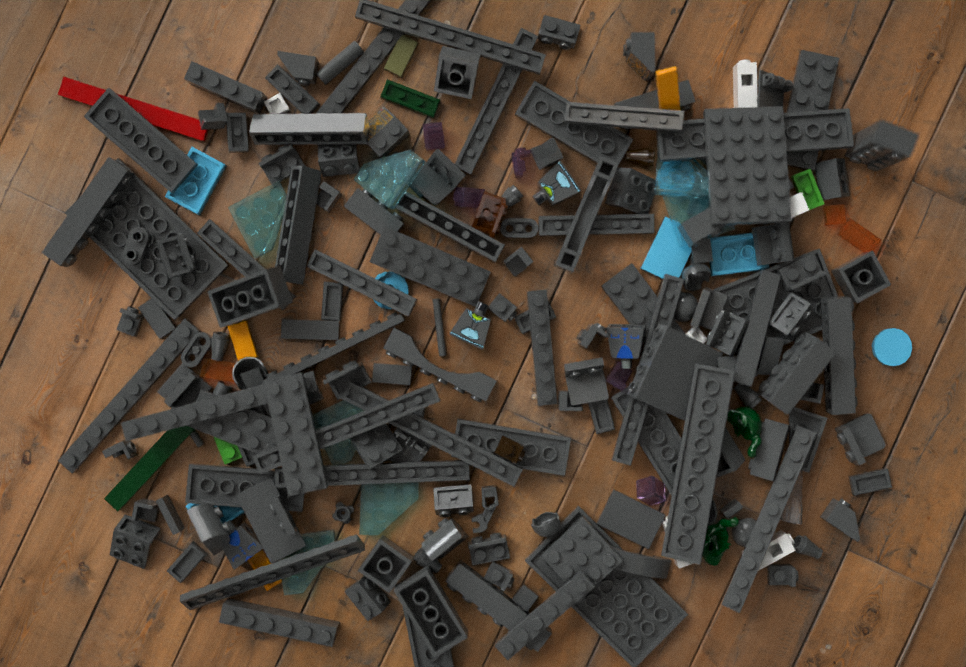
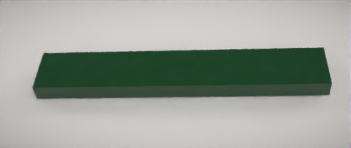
[104,426,196,512]

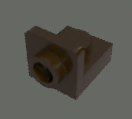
[494,435,525,464]

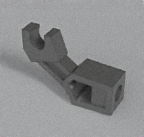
[471,485,499,533]

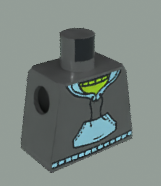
[532,160,581,206]
[449,301,491,350]

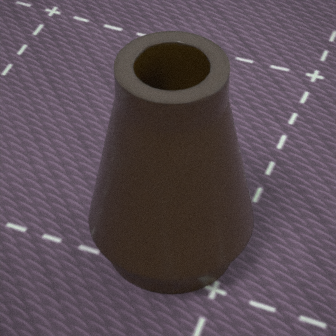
[626,148,655,167]

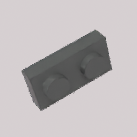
[226,113,249,153]

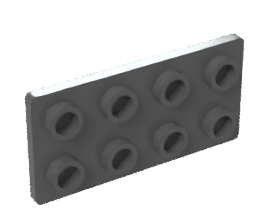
[237,477,306,563]

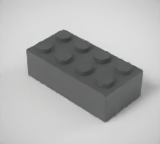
[845,119,919,171]
[207,266,293,328]
[757,331,836,415]
[393,565,468,658]

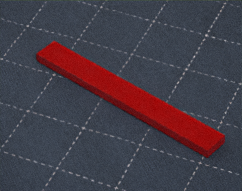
[58,76,209,142]

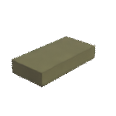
[384,35,418,78]

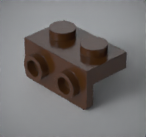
[471,191,508,238]

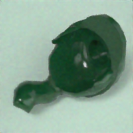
[727,407,762,458]
[703,517,740,566]

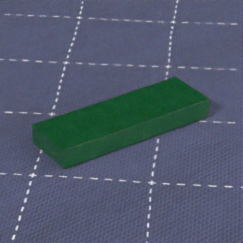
[380,79,441,119]

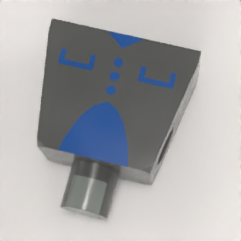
[606,324,646,369]
[223,520,263,570]

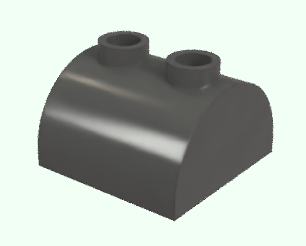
[187,503,232,555]
[421,518,469,561]

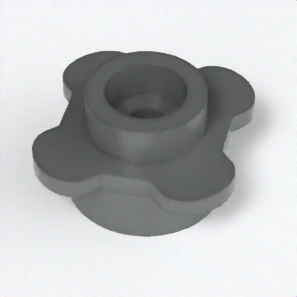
[333,502,354,524]

